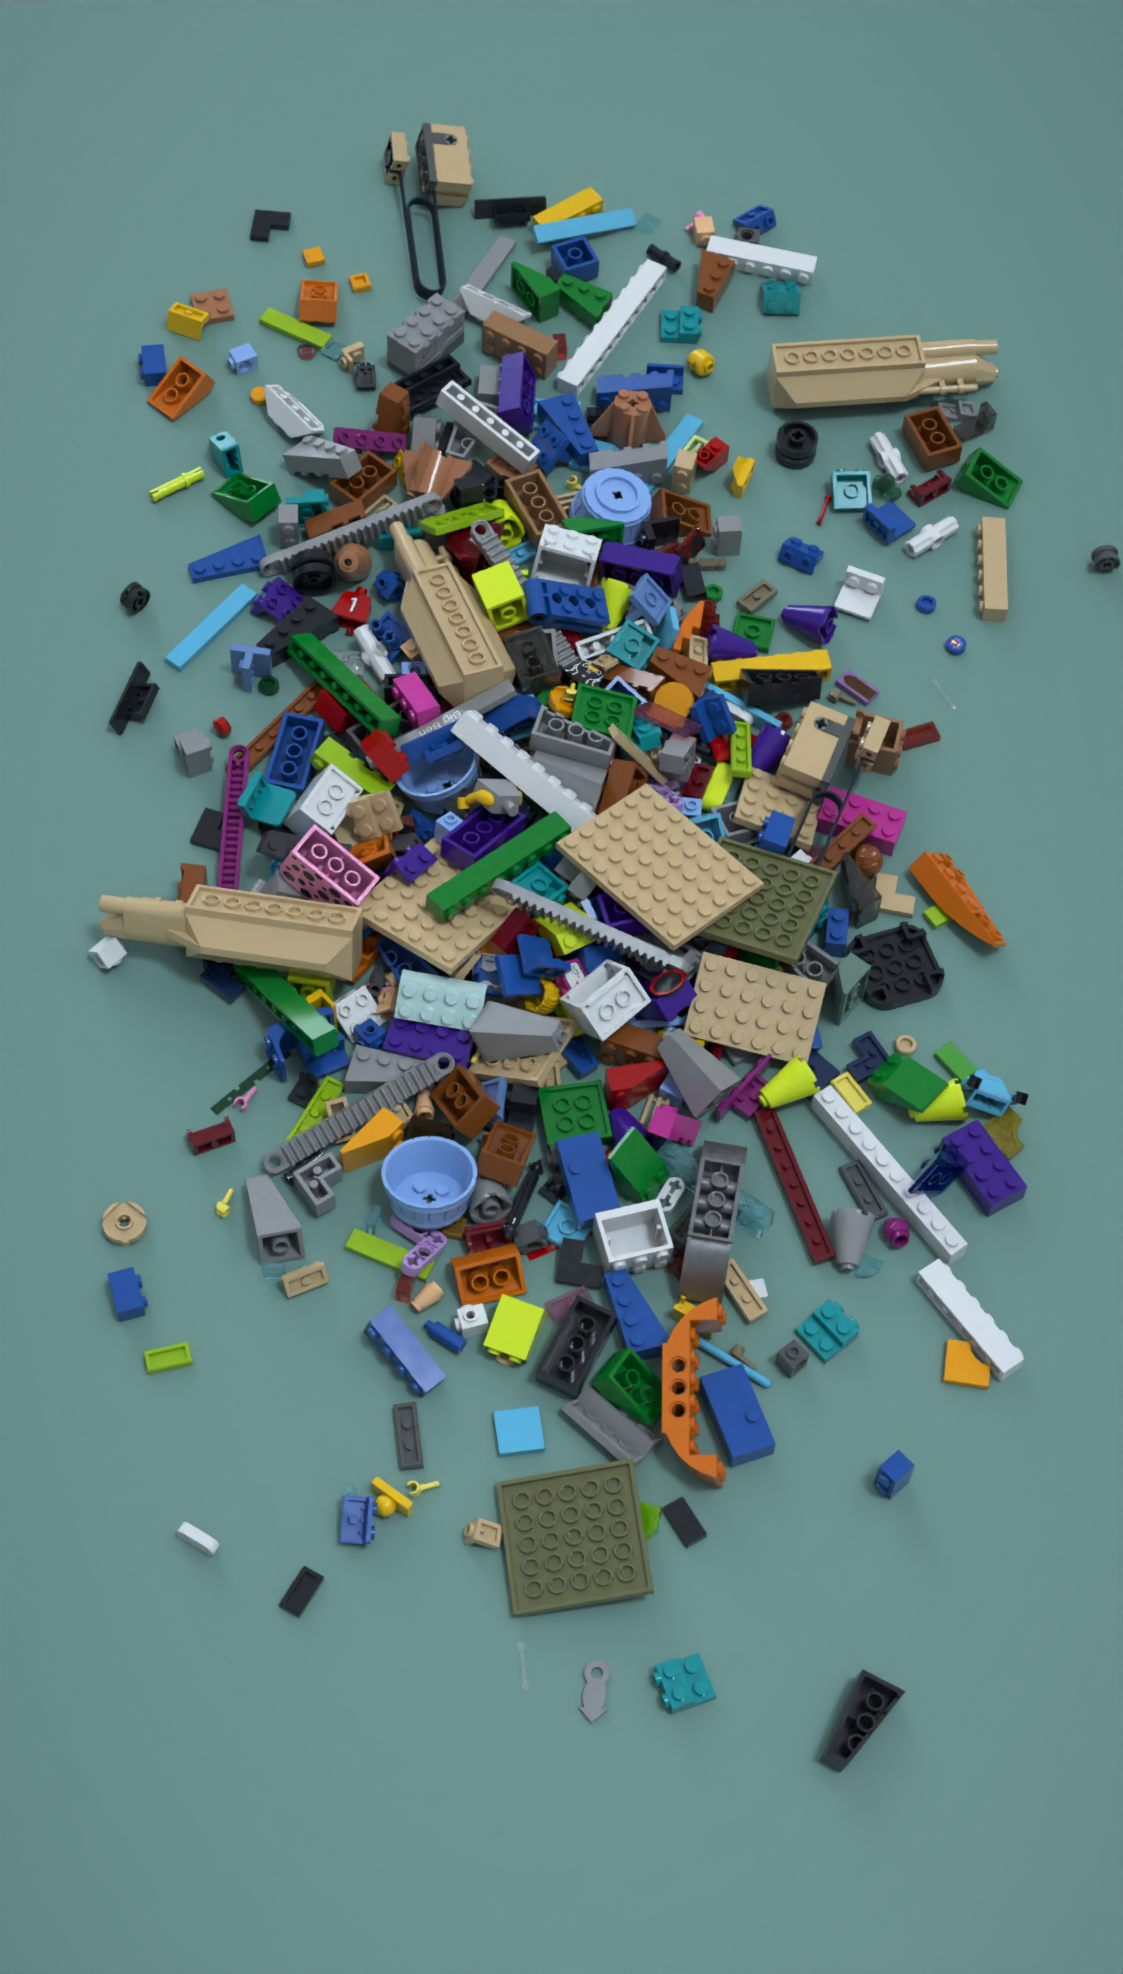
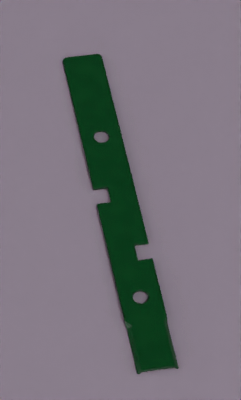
[210,1051,291,1115]

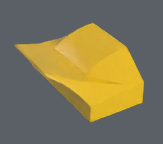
[730,455,755,499]

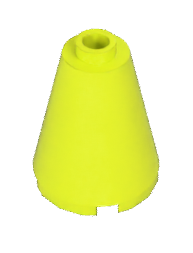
[487,499,525,550]
[600,577,632,633]
[758,1055,820,1109]
[908,1078,969,1122]

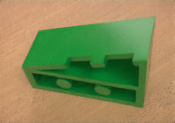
[556,273,613,330]

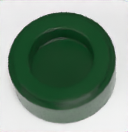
[259,676,279,696]

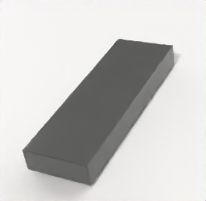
[838,1159,888,1221]
[393,1402,424,1471]

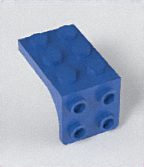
[264,1006,335,1082]

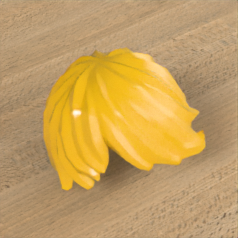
[525,978,560,1015]

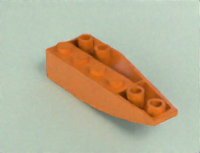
[909,851,1007,947]

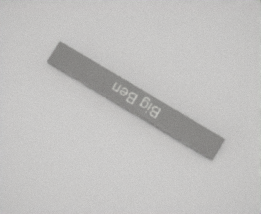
[365,679,518,771]

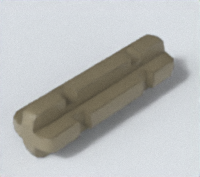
[688,558,726,570]

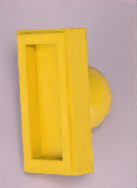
[371,1477,413,1518]

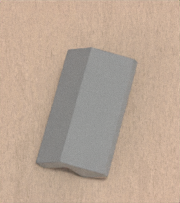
[562,1383,663,1467]

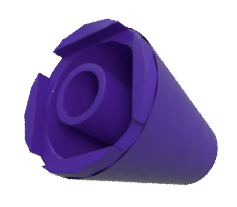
[781,605,838,645]
[704,624,758,663]
[751,723,791,772]
[608,1107,658,1150]

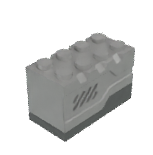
[387,293,464,377]

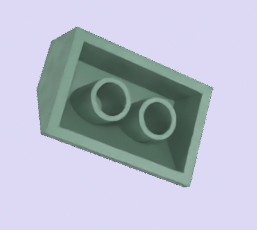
[831,952,871,1026]

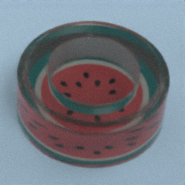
[298,342,316,361]

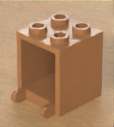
[845,708,906,776]

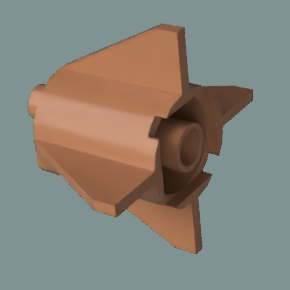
[590,389,666,449]
[403,440,473,504]

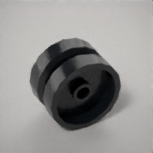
[774,421,818,470]
[291,548,336,597]

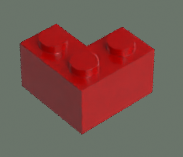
[359,728,411,784]

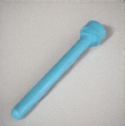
[699,1336,771,1388]

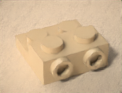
[347,790,404,841]

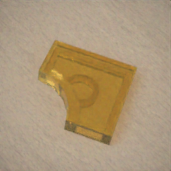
[983,1106,1024,1161]

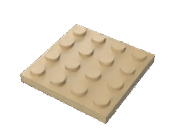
[732,767,823,851]
[468,1016,579,1087]

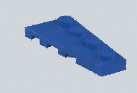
[188,534,269,584]
[531,1011,598,1078]

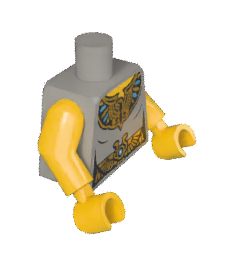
[457,779,522,817]

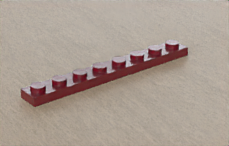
[753,1108,836,1265]

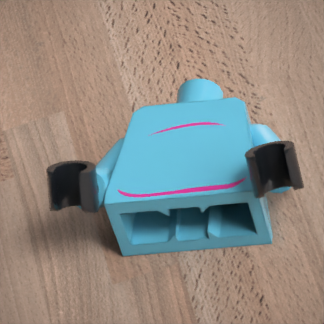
[960,1069,1029,1117]

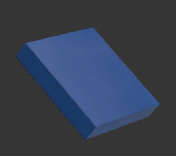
[494,954,543,997]

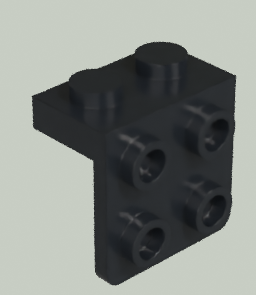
[638,516,680,550]

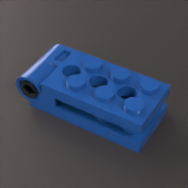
[522,578,610,634]

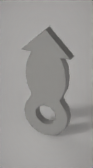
[579,1660,610,1724]

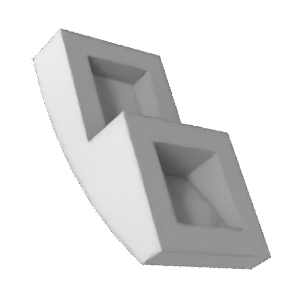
[936,400,978,422]

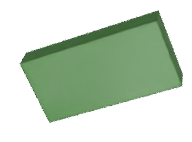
[934,1041,978,1083]

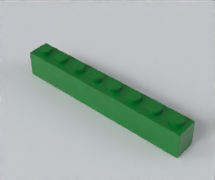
[287,633,401,736]
[426,811,571,923]
[233,964,339,1057]

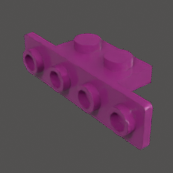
[333,427,407,456]
[716,1054,773,1122]

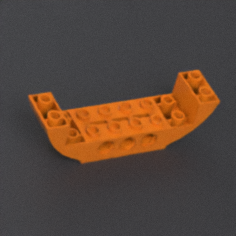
[662,1298,727,1488]

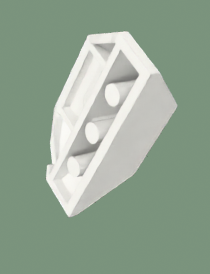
[460,284,532,323]
[264,385,325,438]
[574,618,653,668]

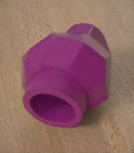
[883,1217,910,1247]

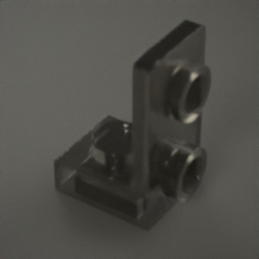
[953,401,997,442]

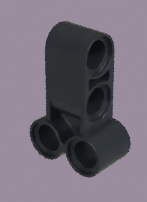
[466,459,510,504]

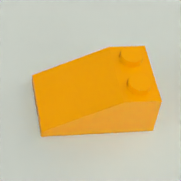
[339,1107,404,1173]

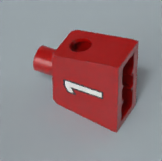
[331,586,371,630]

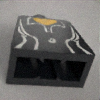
[558,660,606,690]

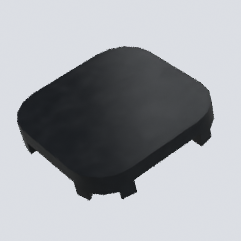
[847,921,945,1011]

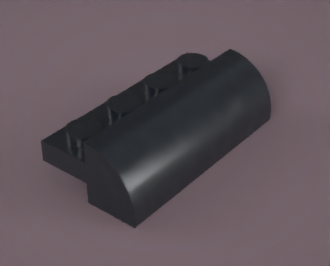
[394,354,472,417]

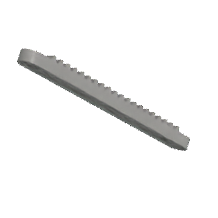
[258,492,443,577]
[470,520,580,672]
[491,878,691,975]
[262,1052,455,1173]

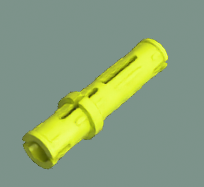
[149,466,205,502]

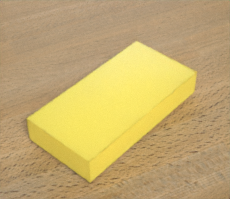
[830,1071,873,1115]

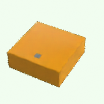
[302,246,325,268]
[349,273,372,294]

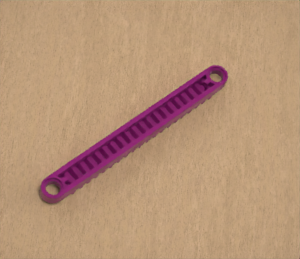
[217,744,250,890]

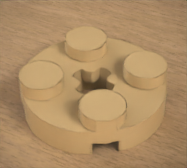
[102,1201,147,1247]

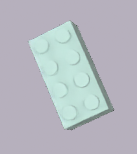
[394,969,487,1031]

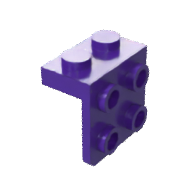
[250,576,305,622]
[381,842,438,885]

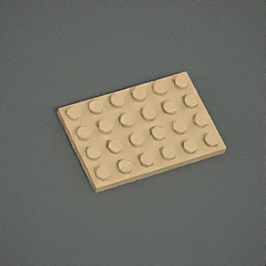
[683,951,827,1063]

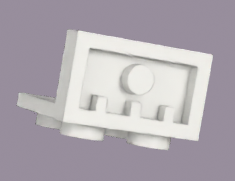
[834,565,885,620]
[334,985,386,1043]

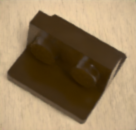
[406,1115,455,1141]

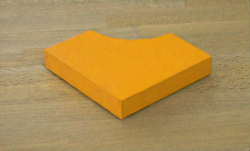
[943,1339,991,1390]

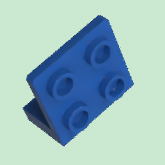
[862,501,916,545]
[517,934,572,980]

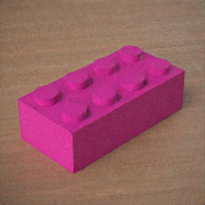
[815,786,907,857]

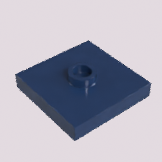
[806,1049,840,1101]

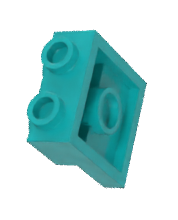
[660,306,702,344]
[830,469,872,511]
[286,489,329,528]
[605,619,660,672]
[616,715,663,759]
[511,861,568,917]
[795,1299,860,1364]
[652,1653,716,1715]

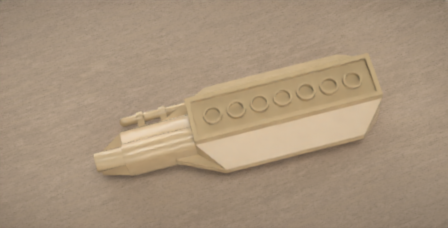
[766,334,998,409]
[389,521,516,710]
[99,884,363,981]

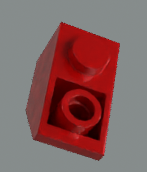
[696,436,730,472]

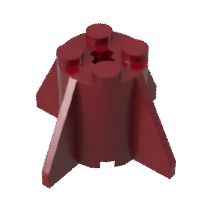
[444,522,517,592]

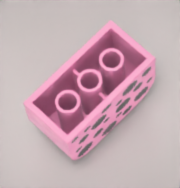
[280,824,380,907]

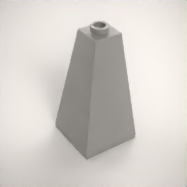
[529,750,608,814]
[469,1001,568,1062]
[657,1028,741,1118]
[246,1175,305,1266]

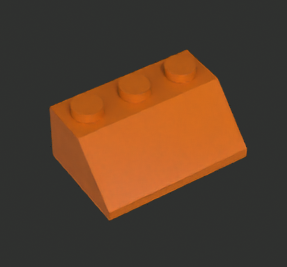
[450,1243,527,1306]

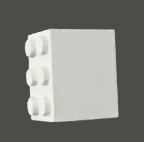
[531,524,602,586]
[283,763,363,836]
[559,959,651,1041]
[592,1199,674,1274]

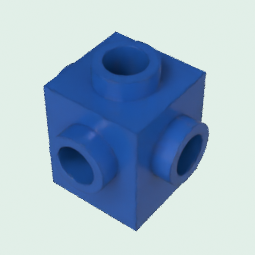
[372,570,406,601]
[353,1018,387,1051]

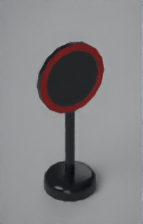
[616,954,686,997]

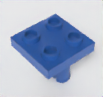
[530,420,572,473]
[369,610,412,665]

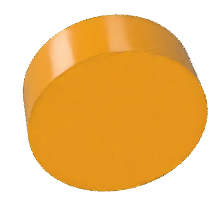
[251,387,266,405]

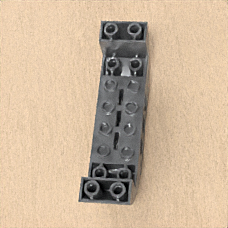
[677,1140,747,1305]

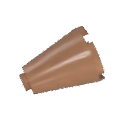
[333,543,372,582]

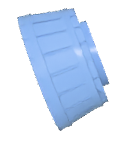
[569,468,652,546]
[396,743,482,815]
[381,1136,477,1229]

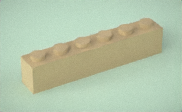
[976,517,1008,622]

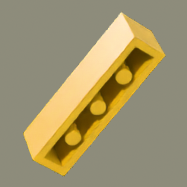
[532,186,603,226]

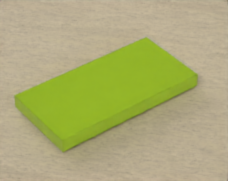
[418,502,505,536]

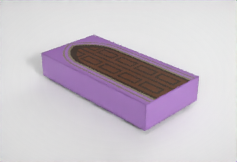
[835,669,879,706]

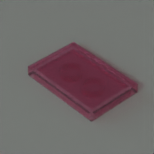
[634,701,703,738]

